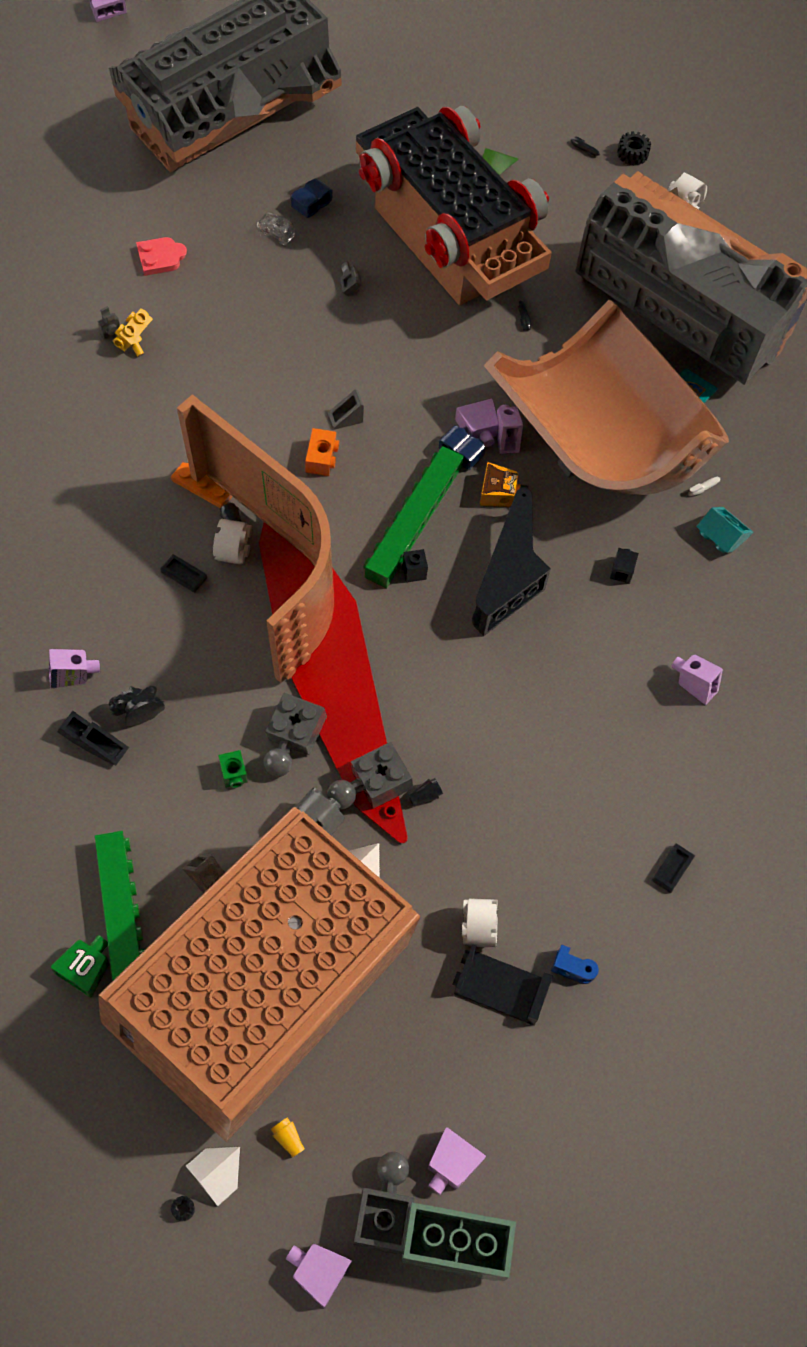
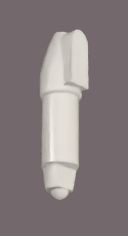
[688,476,720,496]

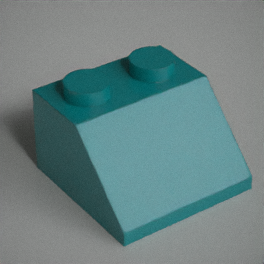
[696,507,754,553]

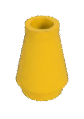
[271,1117,305,1158]

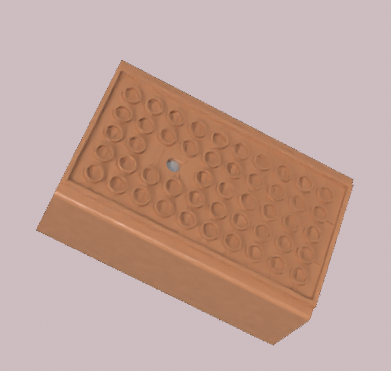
[98,807,420,1142]

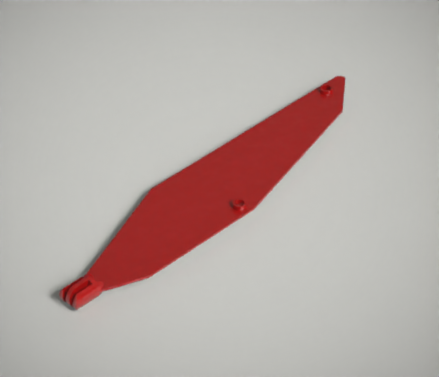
[259,522,408,844]

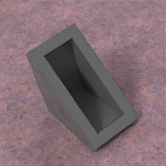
[328,389,364,429]

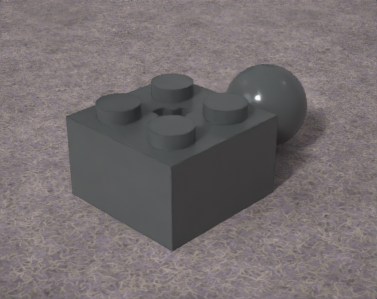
[263,692,327,777]
[327,742,413,809]
[353,1152,415,1254]

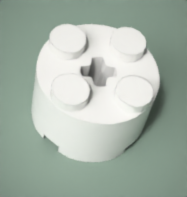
[668,173,707,209]
[213,519,252,564]
[462,899,498,947]

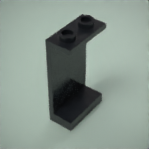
[452,944,553,1026]

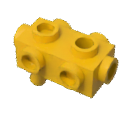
[113,309,153,357]

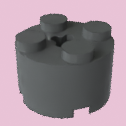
[296,788,345,836]

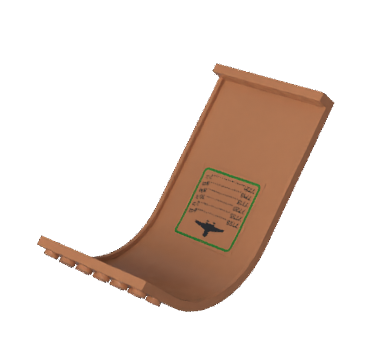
[177,394,334,683]

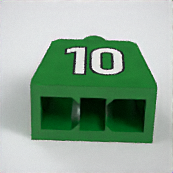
[50,935,109,998]

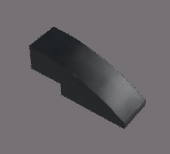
[57,710,129,766]

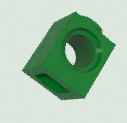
[218,750,247,788]

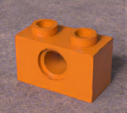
[305,428,340,476]

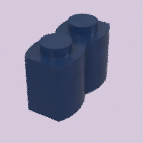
[291,178,333,218]
[439,425,486,470]

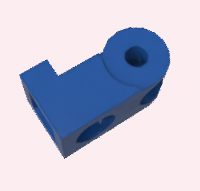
[551,945,599,984]

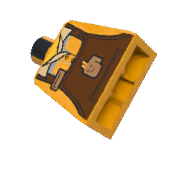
[480,462,529,507]

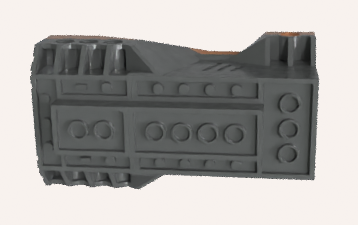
[109,0,342,173]
[575,171,807,385]

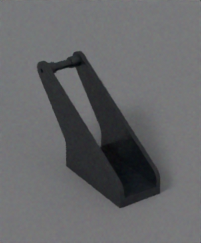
[472,488,551,636]

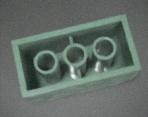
[401,1202,516,1281]

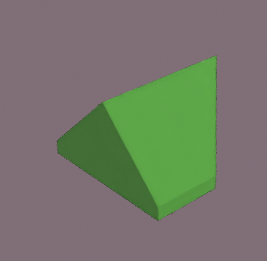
[483,148,519,175]

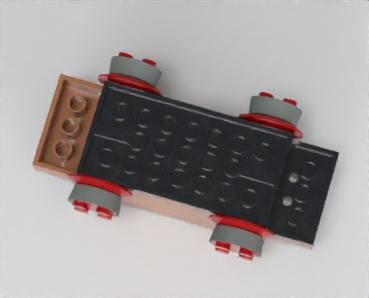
[356,106,552,306]

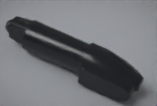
[571,136,600,156]
[518,301,531,331]

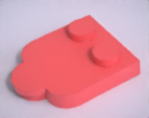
[136,237,187,276]

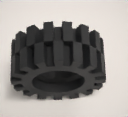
[617,131,651,166]

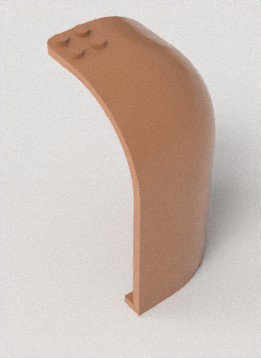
[484,300,729,495]

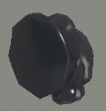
[109,686,165,725]

